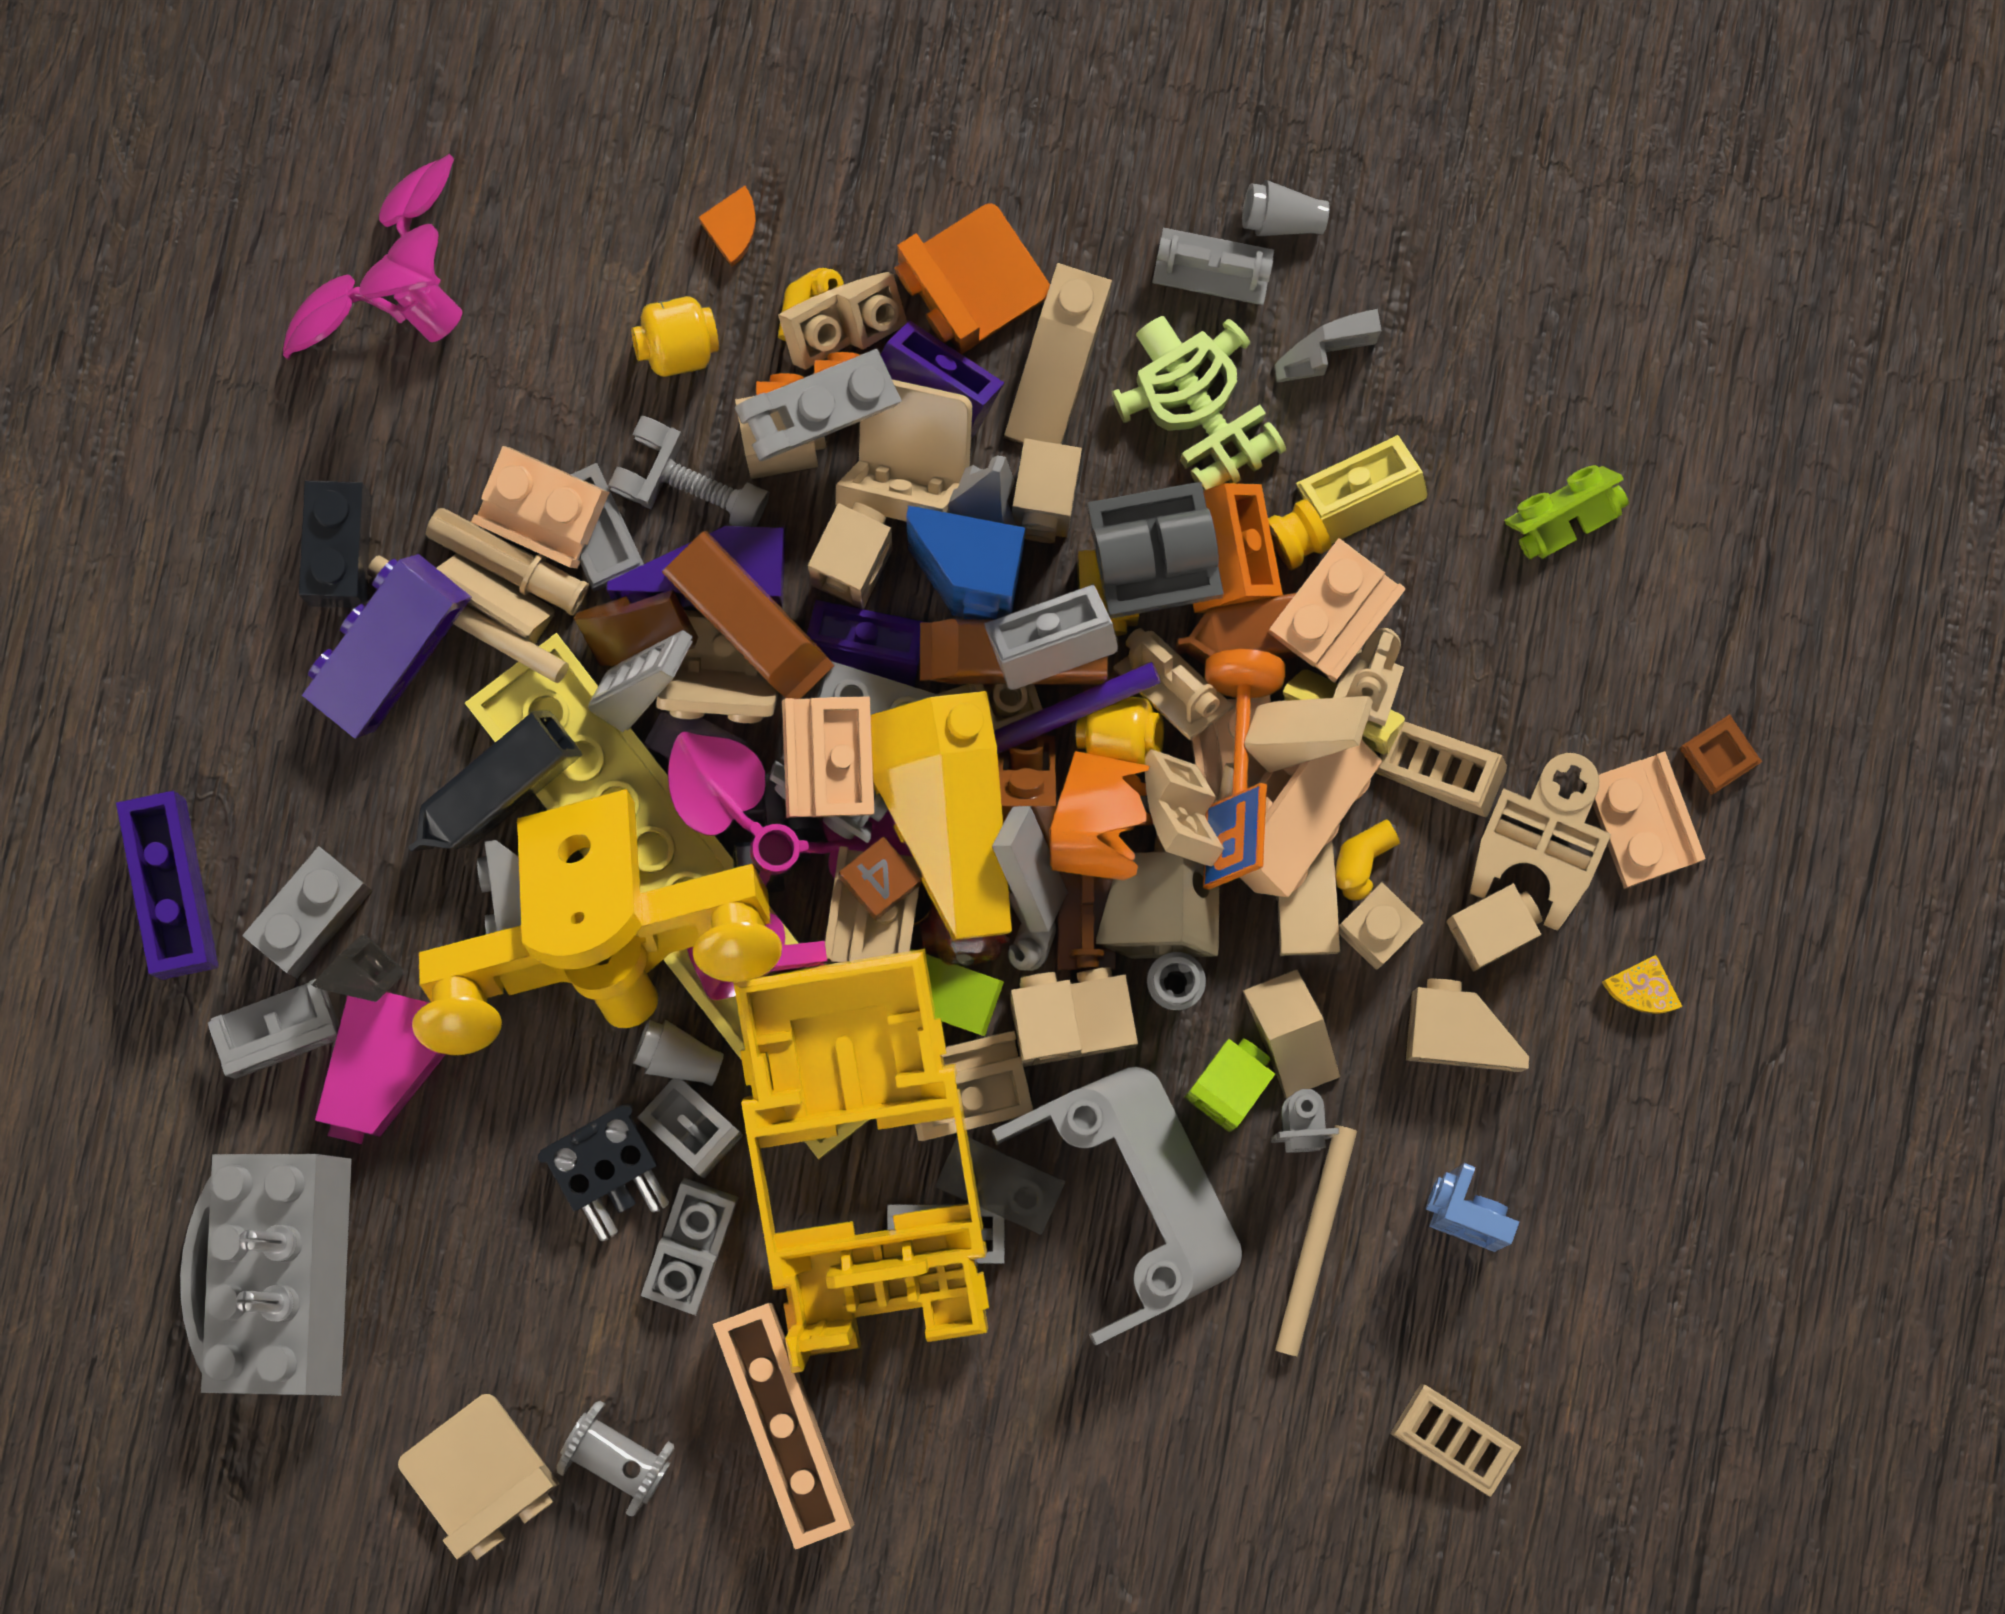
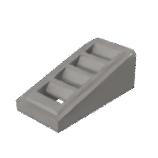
[588,630,693,732]

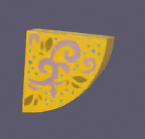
[1602,955,1683,1014]

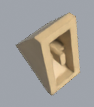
[1243,970,1340,1099]

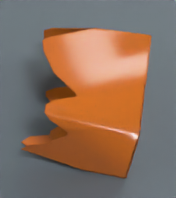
[1050,751,1153,880]

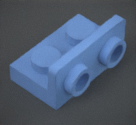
[1426,1163,1519,1252]

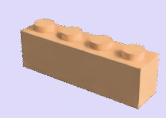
[713,1303,854,1550]

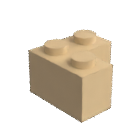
[1010,967,1138,1067]

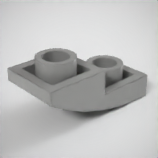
[641,1178,739,1316]

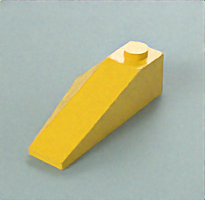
[871,691,1012,941]

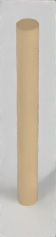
[367,555,569,683]
[1275,1125,1357,1357]

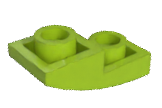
[910,949,1004,1036]

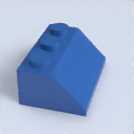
[906,506,1025,619]

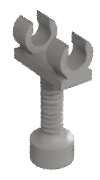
[608,416,770,527]

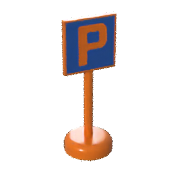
[1203,649,1285,890]

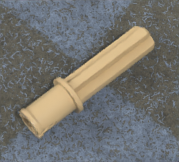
[426,508,590,615]

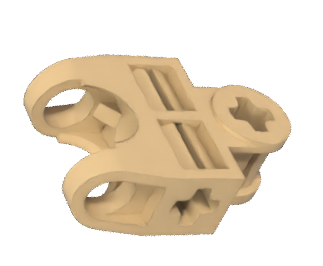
[1470,753,1611,931]

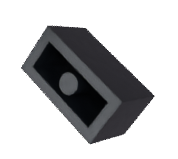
[299,481,372,608]

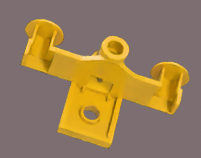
[412,789,782,1055]

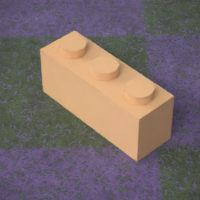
[1240,739,1382,898]

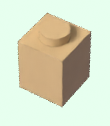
[1339,882,1424,970]
[1446,883,1543,972]

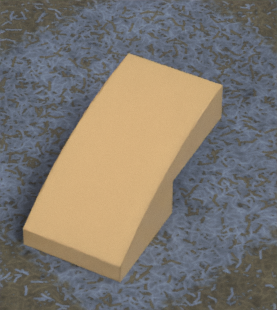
[1145,749,1224,867]
[1276,840,1340,956]

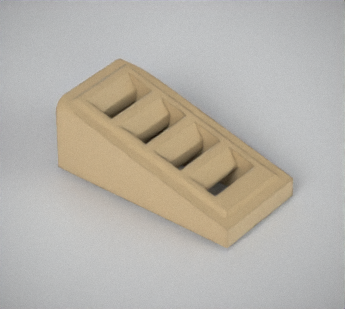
[1375,722,1507,817]
[1390,1384,1521,1497]

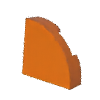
[699,186,756,267]

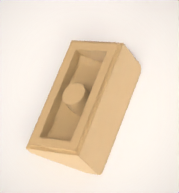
[437,553,555,644]

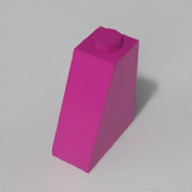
[315,984,446,1144]

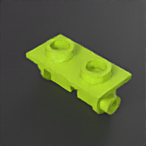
[1504,465,1629,559]

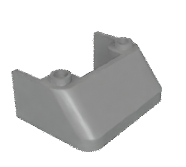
[991,1067,1242,1345]

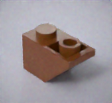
[998,736,1056,850]

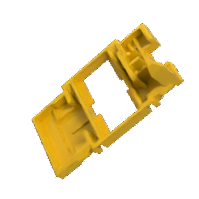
[733,949,989,1373]

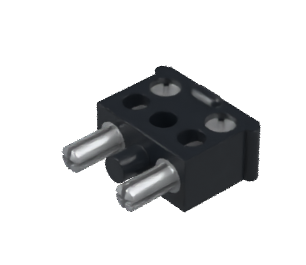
[538,1104,669,1241]

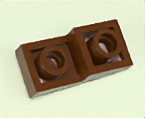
[574,590,699,666]

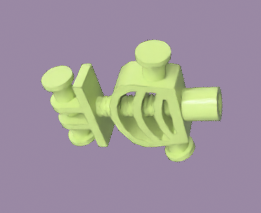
[1112,316,1286,491]

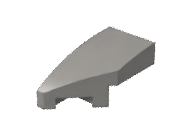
[1274,309,1382,382]
[949,455,1016,526]

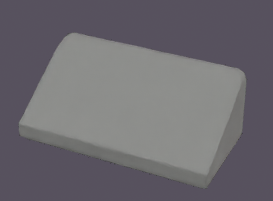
[984,584,1118,690]

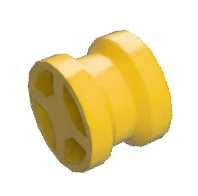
[1268,498,1332,571]

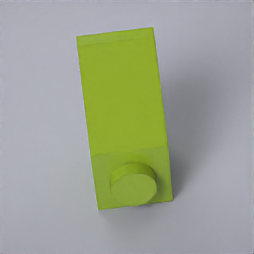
[1183,1038,1275,1133]

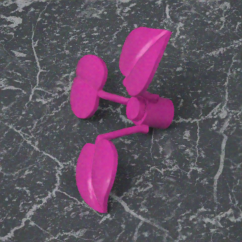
[283,154,462,360]
[668,732,913,1000]

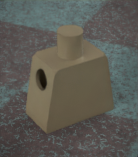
[1096,832,1219,959]

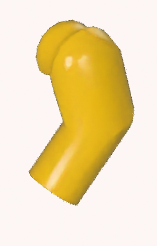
[778,268,844,341]
[1335,819,1400,901]

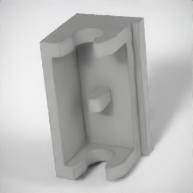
[208,977,340,1079]

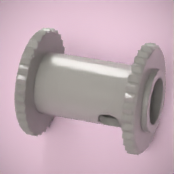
[556,1401,675,1516]

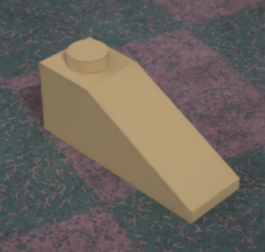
[1004,263,1112,444]

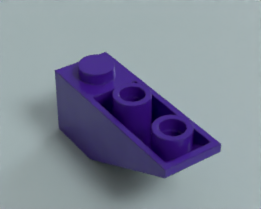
[607,526,786,610]

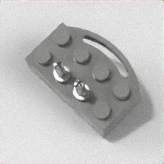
[180,1154,351,1396]

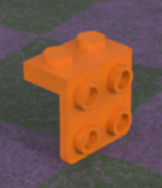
[894,203,1050,354]

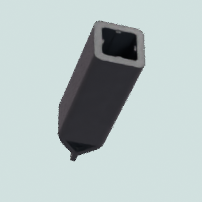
[408,710,582,852]

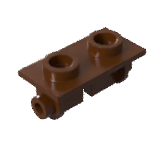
[1057,872,1116,971]

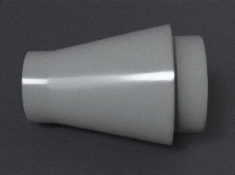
[1242,180,1329,236]
[1147,952,1206,1010]
[633,1019,724,1086]

